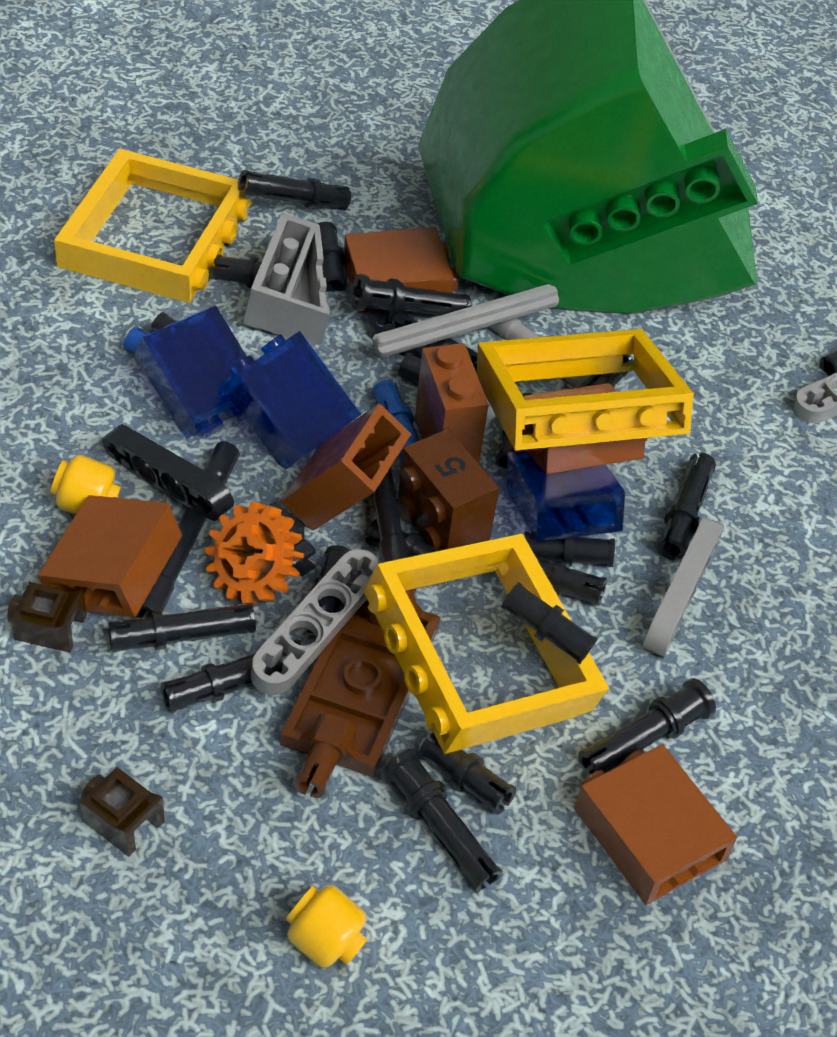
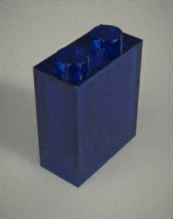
[135,305,268,439]
[222,331,361,470]
[507,451,625,542]

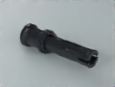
[350,274,471,315]
[578,678,716,775]
[380,748,503,893]

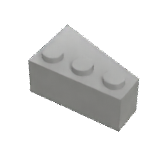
[243,212,330,345]

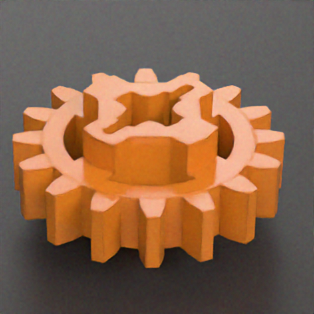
[205,502,304,605]

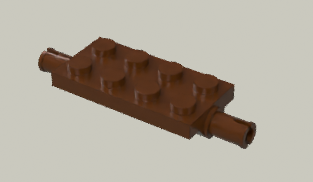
[280,556,441,798]

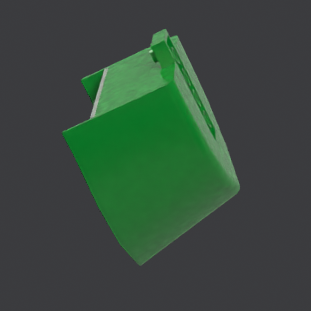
[418,0,758,314]

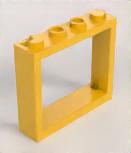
[54,148,251,303]
[477,329,694,451]
[363,534,610,754]

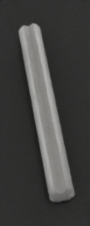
[372,284,559,357]

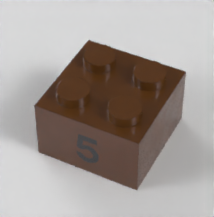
[397,428,499,551]

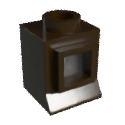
[7,582,87,653]
[80,767,165,857]

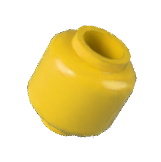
[50,455,121,515]
[285,885,368,968]

